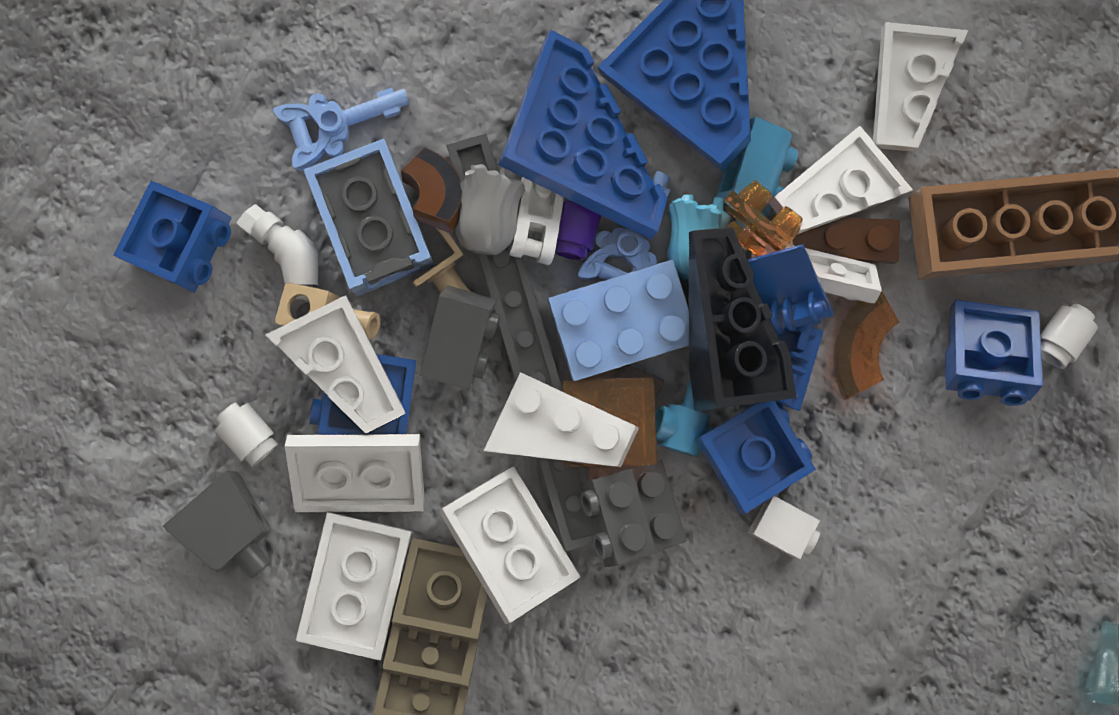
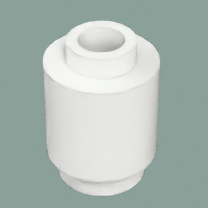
[1040,304,1098,369]
[215,402,279,467]

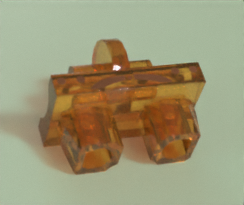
[724,180,803,257]

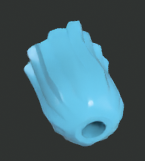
[667,194,732,281]

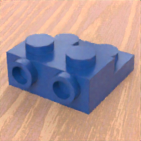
[113,180,232,293]
[945,300,1043,406]
[309,354,416,435]
[696,401,816,515]

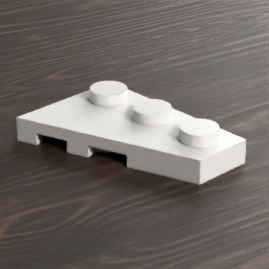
[873,22,968,152]
[768,126,913,235]
[484,372,639,468]

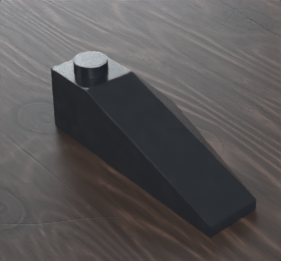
[689,227,796,411]

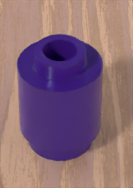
[555,201,601,261]

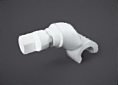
[236,204,319,317]

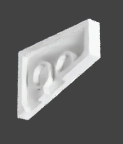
[266,295,406,433]

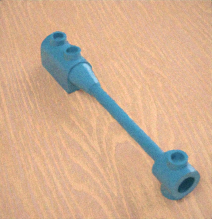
[649,117,798,457]

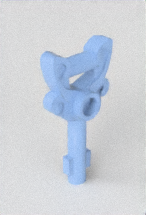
[273,88,410,171]
[578,171,671,280]

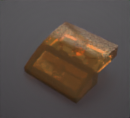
[562,378,657,468]

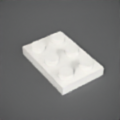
[285,434,425,512]
[438,466,580,624]
[296,512,413,661]

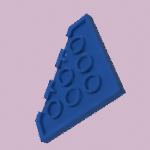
[598,0,751,171]
[498,29,668,239]

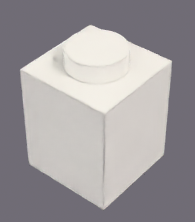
[747,496,820,559]

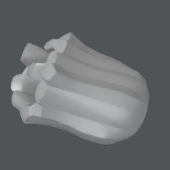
[456,164,525,255]

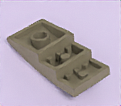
[373,538,488,715]

